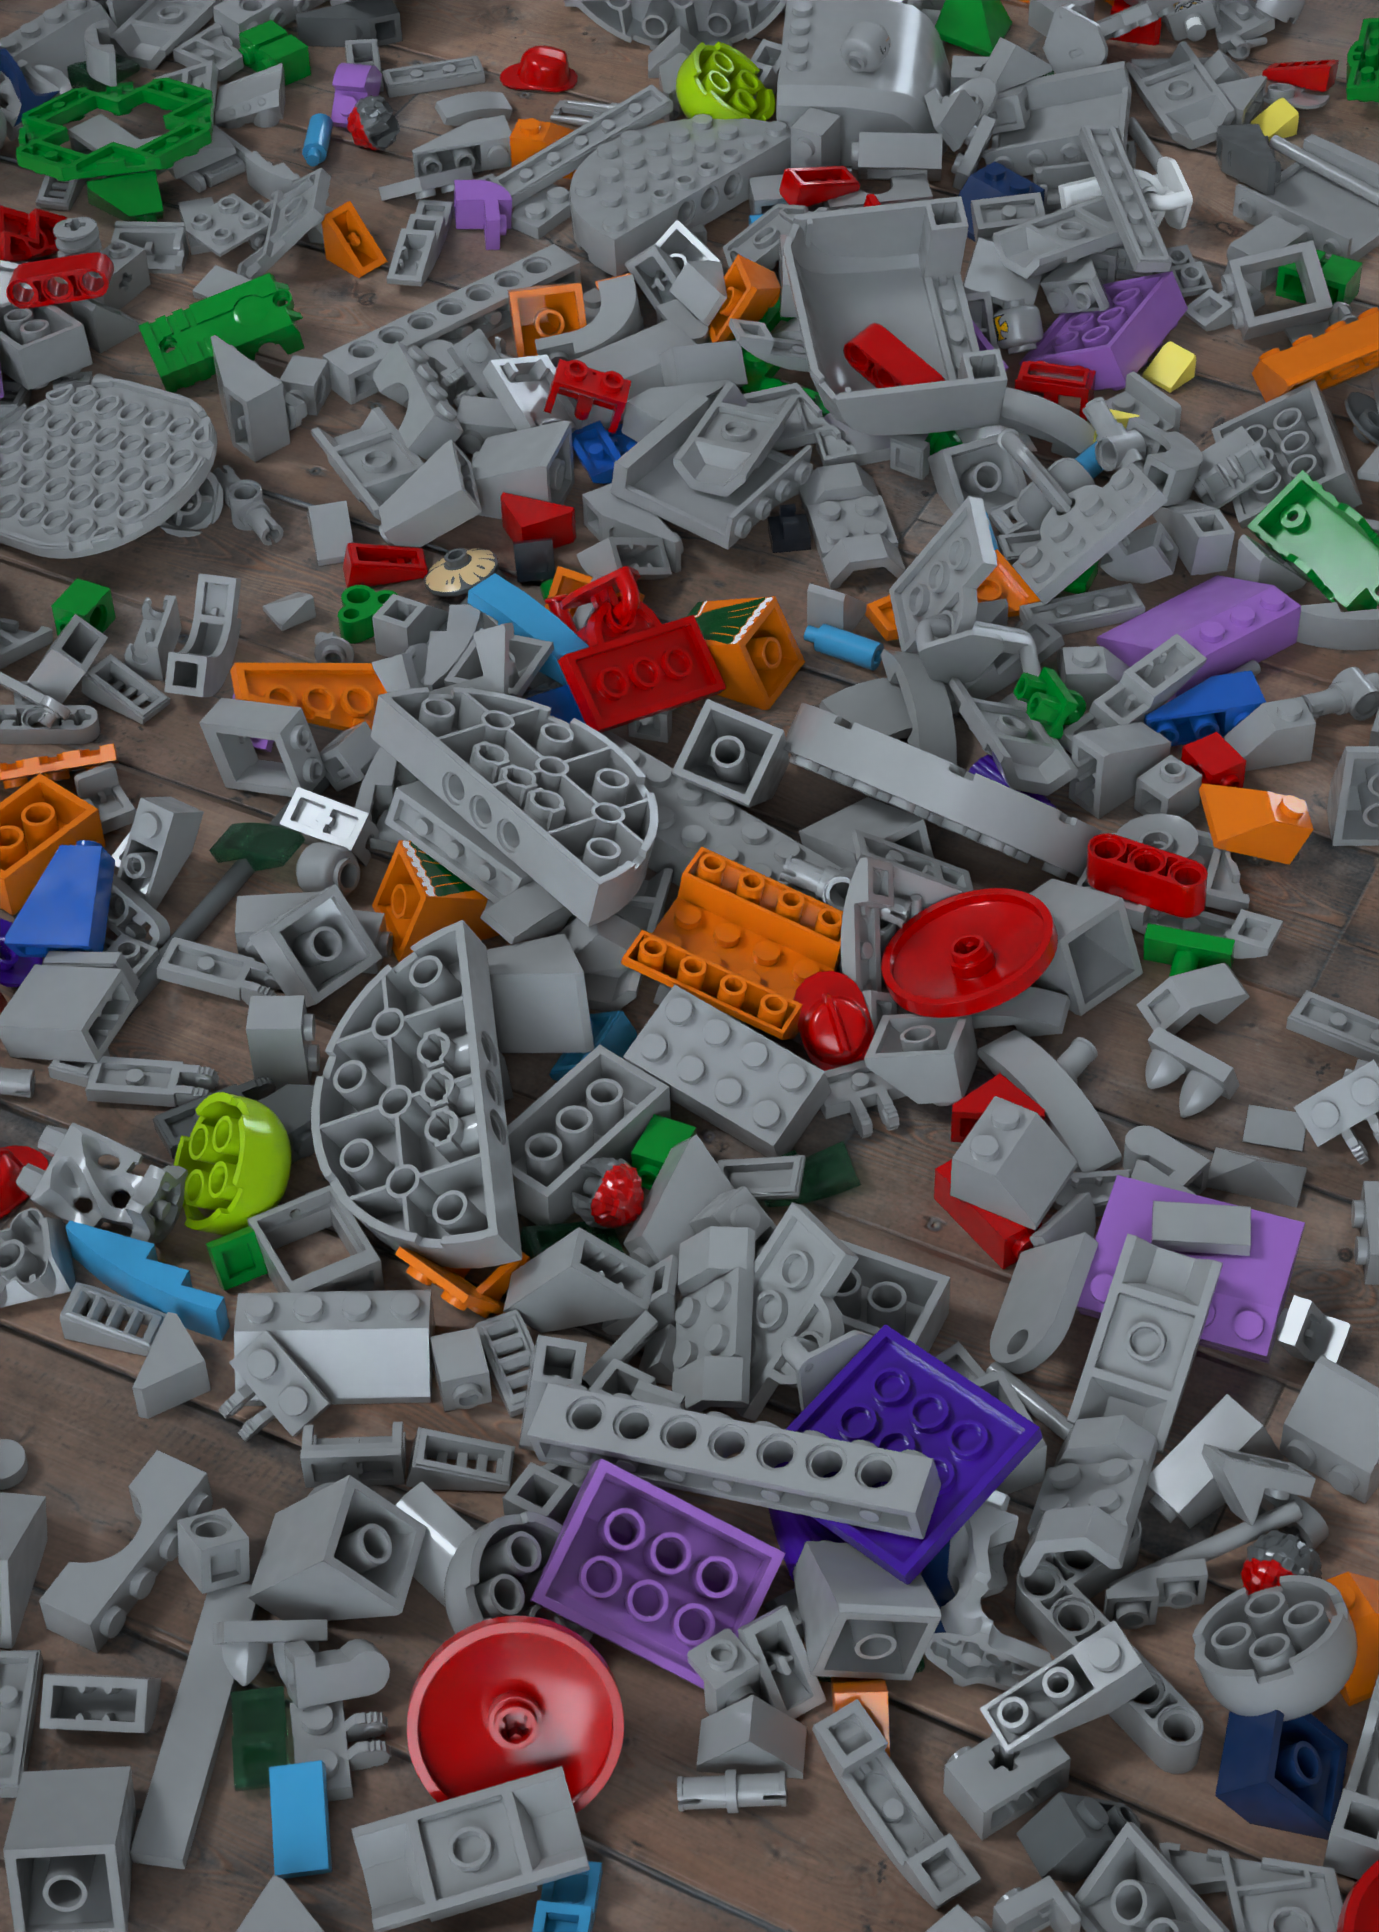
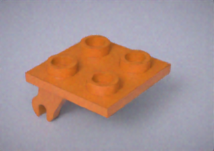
[395,1246,530,1318]

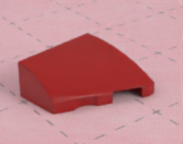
[0,205,67,262]

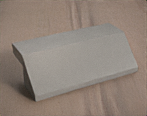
[556,319,696,428]

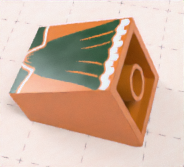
[686,596,805,710]
[372,840,499,962]

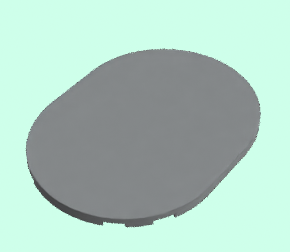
[0,378,218,559]

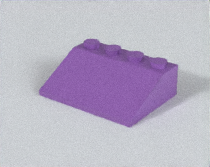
[1019,271,1188,391]
[1096,575,1301,702]
[1077,1175,1305,1364]
[530,1458,786,1690]

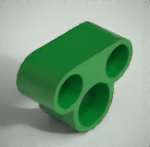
[338,585,398,644]

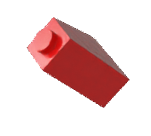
[934,1159,1042,1269]

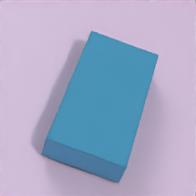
[269,1760,332,1879]

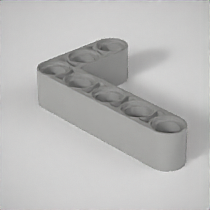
[1014,1518,1204,1774]

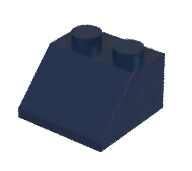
[957,161,1045,242]
[1215,1709,1349,1840]

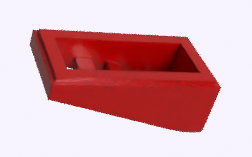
[1262,59,1339,92]
[779,166,861,207]
[343,543,428,588]

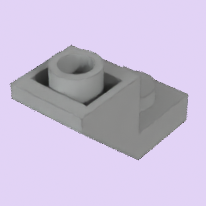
[1137,962,1250,1035]

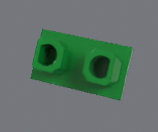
[1013,667,1086,740]

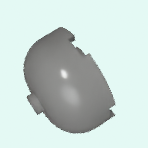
[444,1511,593,1642]
[1192,1575,1357,1721]

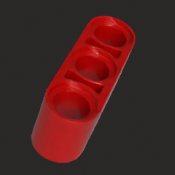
[6,252,114,309]
[843,323,946,389]
[1087,833,1208,918]

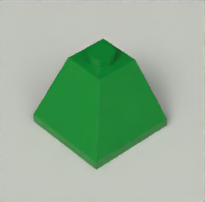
[935,0,1012,57]
[86,170,164,222]

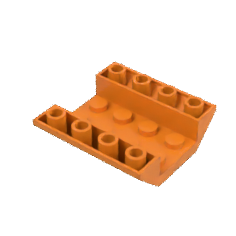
[621,846,843,1040]

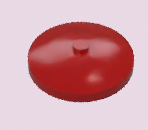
[881,888,1058,1018]
[407,1616,624,1814]

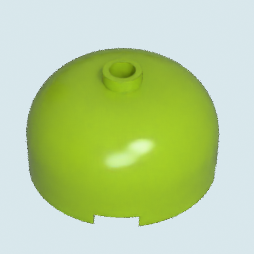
[676,41,776,121]
[174,1092,291,1235]

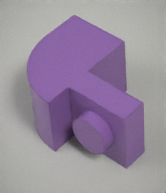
[331,63,382,128]
[454,180,512,250]

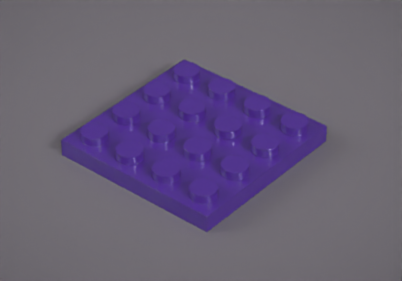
[774,1324,1043,1585]

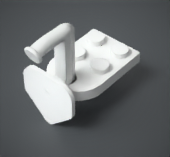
[1058,157,1193,230]

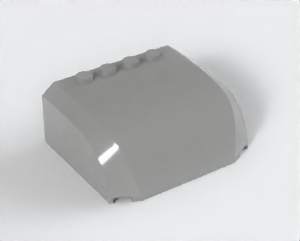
[777,0,951,167]
[783,196,1008,435]

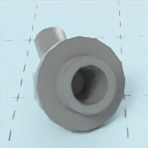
[314,631,354,663]

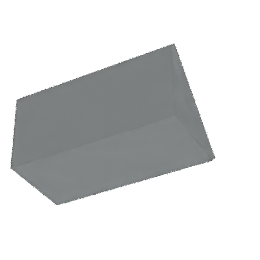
[1074,1822,1230,1932]

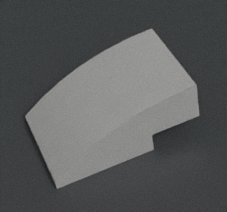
[424,604,484,691]

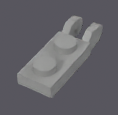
[157,937,281,1006]
[85,1056,219,1107]

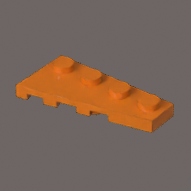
[865,549,1041,641]
[230,662,387,731]
[0,743,119,789]

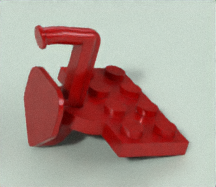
[544,566,727,733]

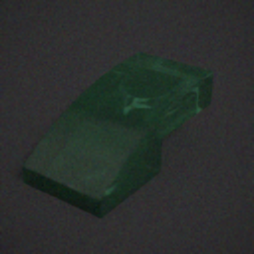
[209,822,305,871]
[764,1141,861,1207]
[231,1686,289,1792]

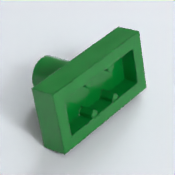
[1143,923,1235,978]

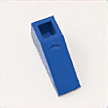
[1144,670,1266,746]

